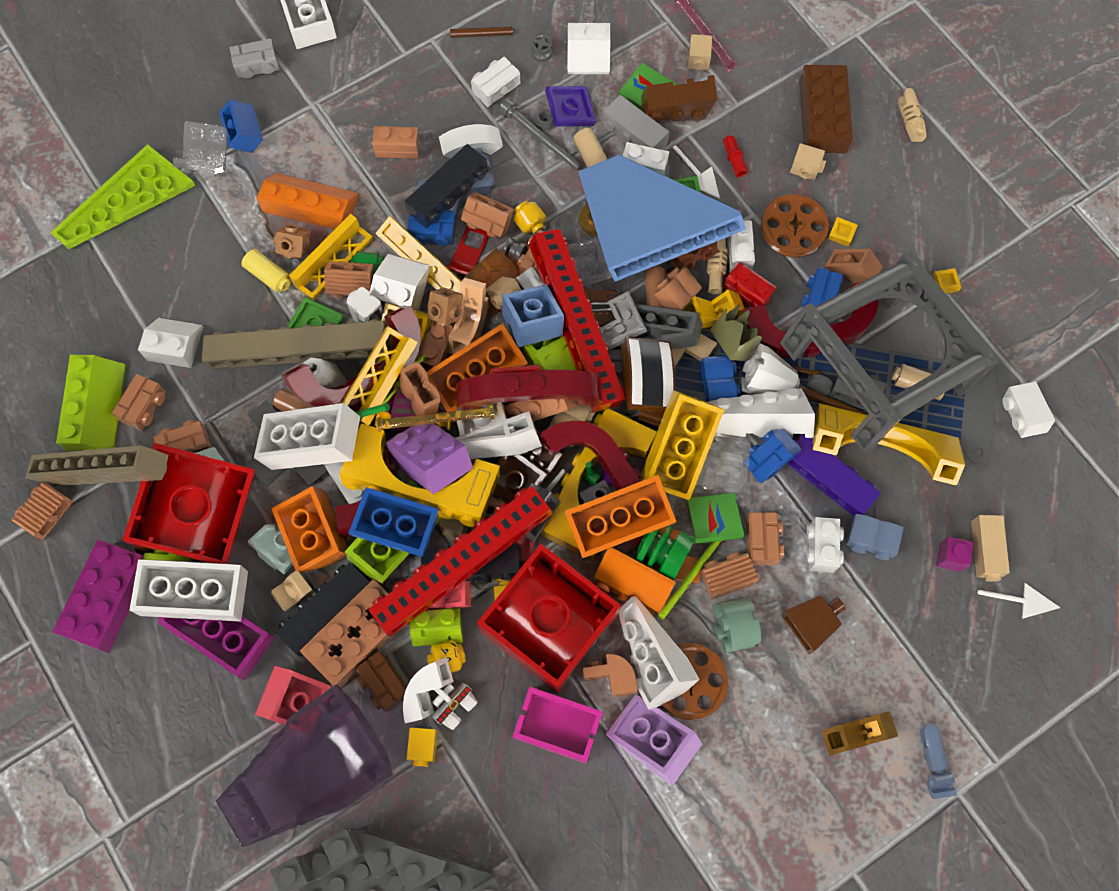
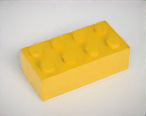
[640,390,724,500]

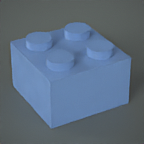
[502,284,564,347]

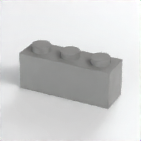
[602,95,669,150]

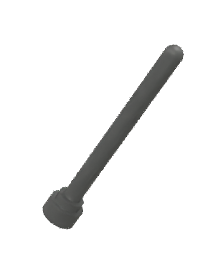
[499,99,581,170]

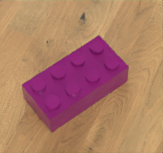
[52,539,144,653]
[157,616,275,680]

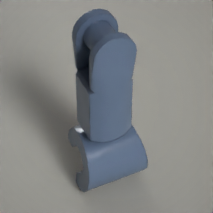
[920,724,957,799]

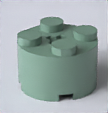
[712,597,761,653]

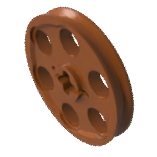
[761,194,829,257]
[661,643,728,720]

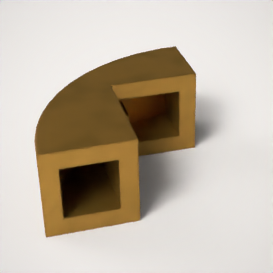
[821,711,898,756]

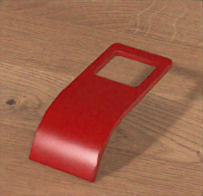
[445,226,489,275]

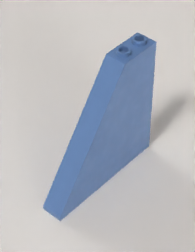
[578,155,746,281]

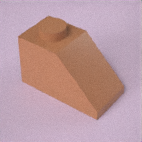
[825,249,883,283]

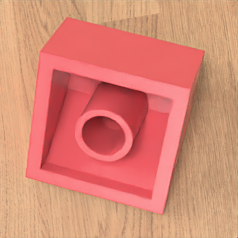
[255,666,330,734]

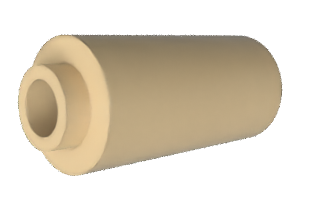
[573,128,607,168]
[892,364,944,401]

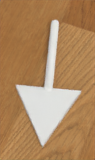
[673,145,720,199]
[977,583,1060,619]

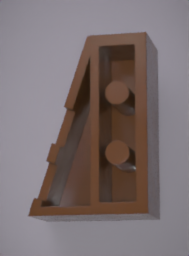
[641,75,717,122]

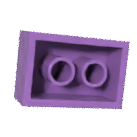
[386,418,473,494]

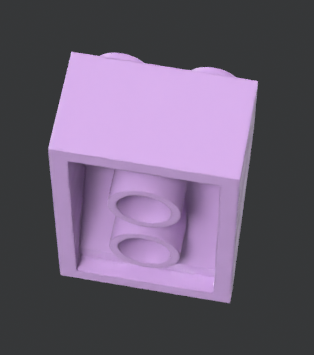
[606,694,702,786]

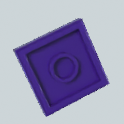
[545,86,596,126]

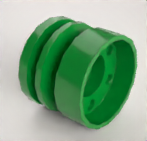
[636,525,696,581]

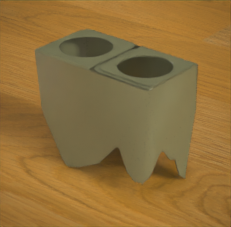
[710,304,762,361]

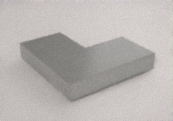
[600,291,647,350]

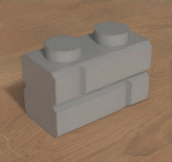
[229,39,280,79]

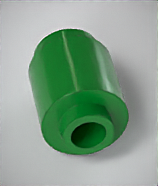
[351,251,384,274]

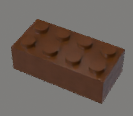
[799,65,853,153]

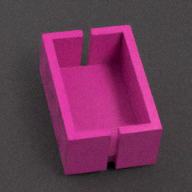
[513,687,603,764]

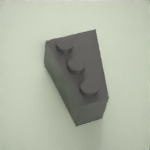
[620,304,703,349]

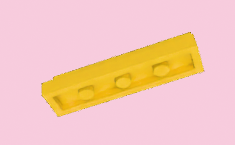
[289,214,374,300]
[342,327,418,426]

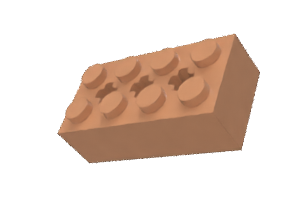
[300,579,396,690]

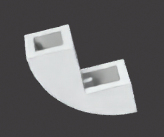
[439,124,503,158]
[403,657,454,723]

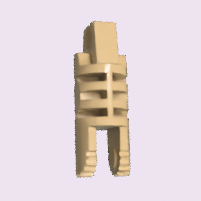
[898,88,927,142]

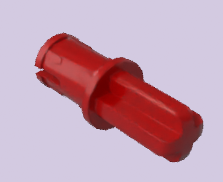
[723,135,748,177]

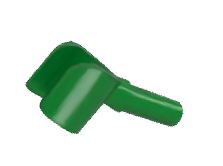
[583,462,601,486]

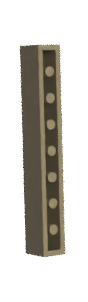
[202,319,390,370]
[25,445,168,486]

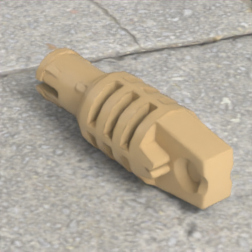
[707,238,728,295]

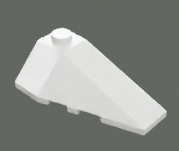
[619,596,700,710]

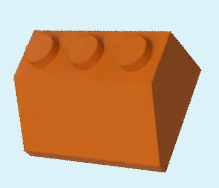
[271,486,348,574]
[593,547,676,617]

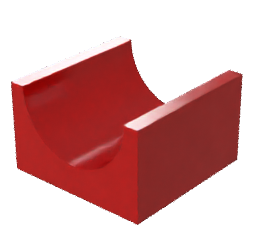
[122,442,256,564]
[477,544,621,694]

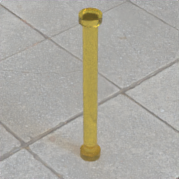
[376,405,495,432]

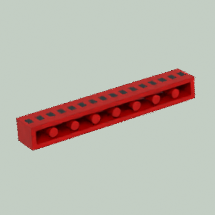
[528,229,626,413]
[368,486,552,637]

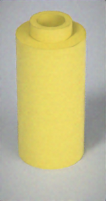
[242,249,291,293]

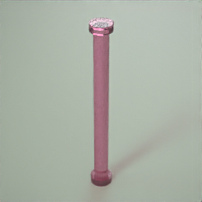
[674,0,737,71]

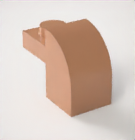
[582,654,638,698]

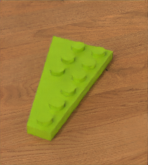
[50,144,196,249]

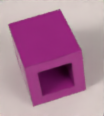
[937,537,973,572]

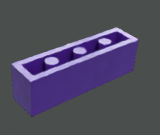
[787,434,881,517]

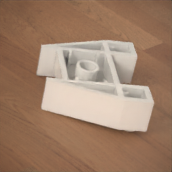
[439,402,542,459]

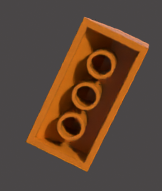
[257,173,359,230]
[426,323,528,414]
[565,475,677,558]

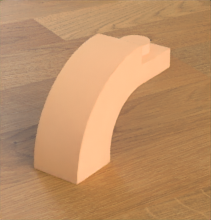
[448,278,489,355]

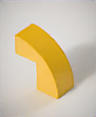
[681,289,745,328]

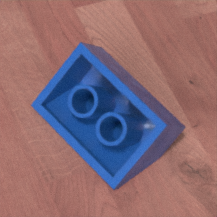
[349,487,438,557]

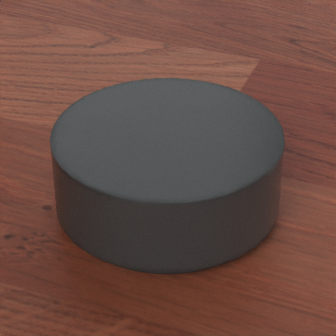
[808,374,833,395]

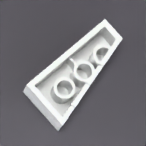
[709,388,815,438]

